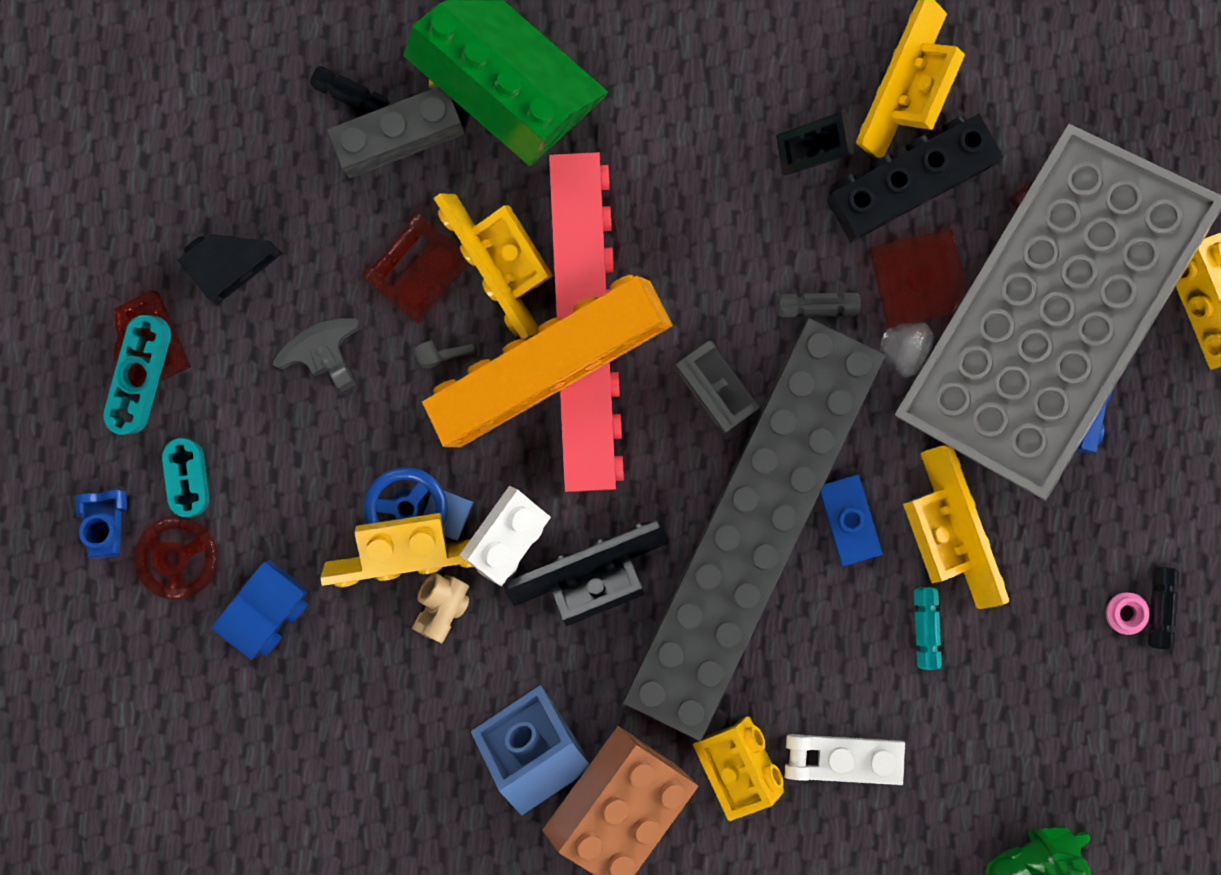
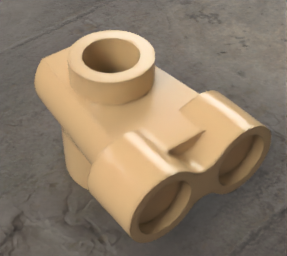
[411,573,469,644]

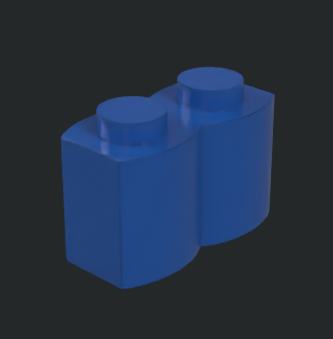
[211,560,309,660]

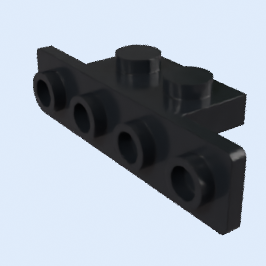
[503,520,668,627]

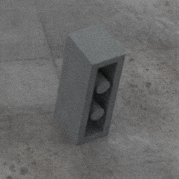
[327,87,465,179]

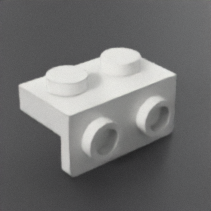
[459,486,551,587]

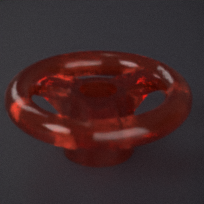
[134,516,218,600]

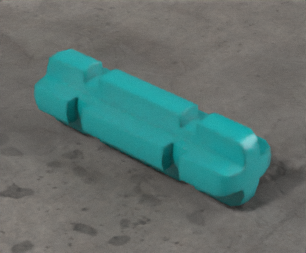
[914,587,942,670]

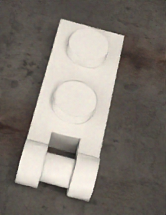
[784,734,905,785]

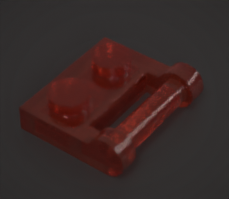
[361,212,470,324]

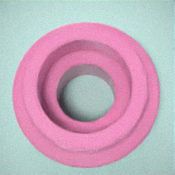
[1106,592,1149,635]

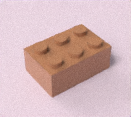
[542,726,699,875]

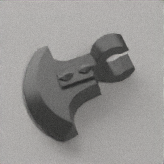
[273,318,360,392]

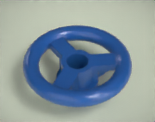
[363,467,448,528]

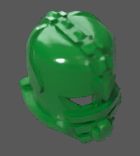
[986,826,1092,875]

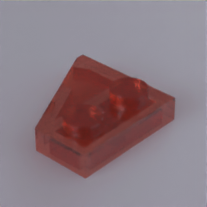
[114,290,191,397]

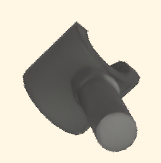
[414,340,475,369]

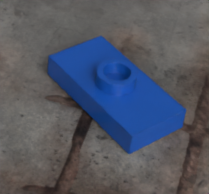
[819,474,883,566]

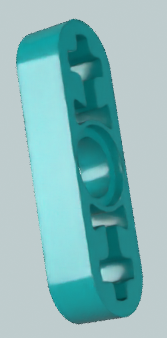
[103,315,171,435]

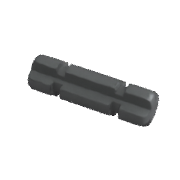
[778,293,861,318]

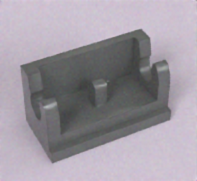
[674,341,760,434]

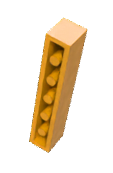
[422,275,673,448]

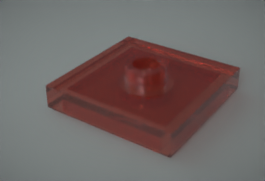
[869,230,967,329]

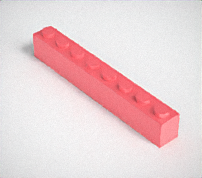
[549,152,624,492]

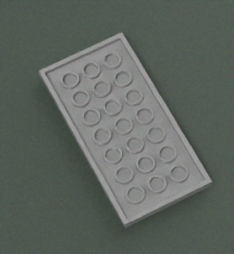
[895,124,1221,501]

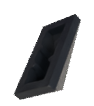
[776,111,854,175]

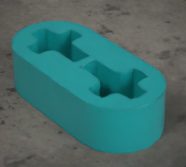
[162,438,209,517]

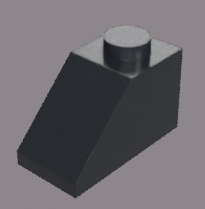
[178,234,283,305]

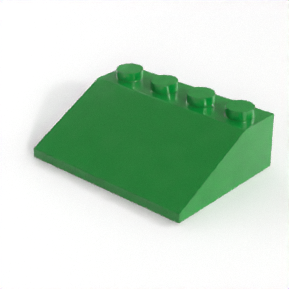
[403,0,608,166]

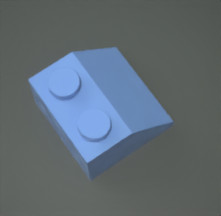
[470,685,590,816]

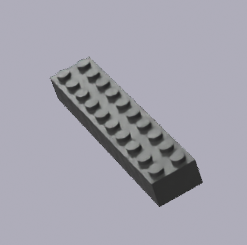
[623,318,886,741]

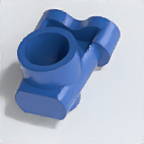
[75,490,127,559]

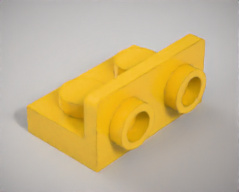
[693,716,784,821]

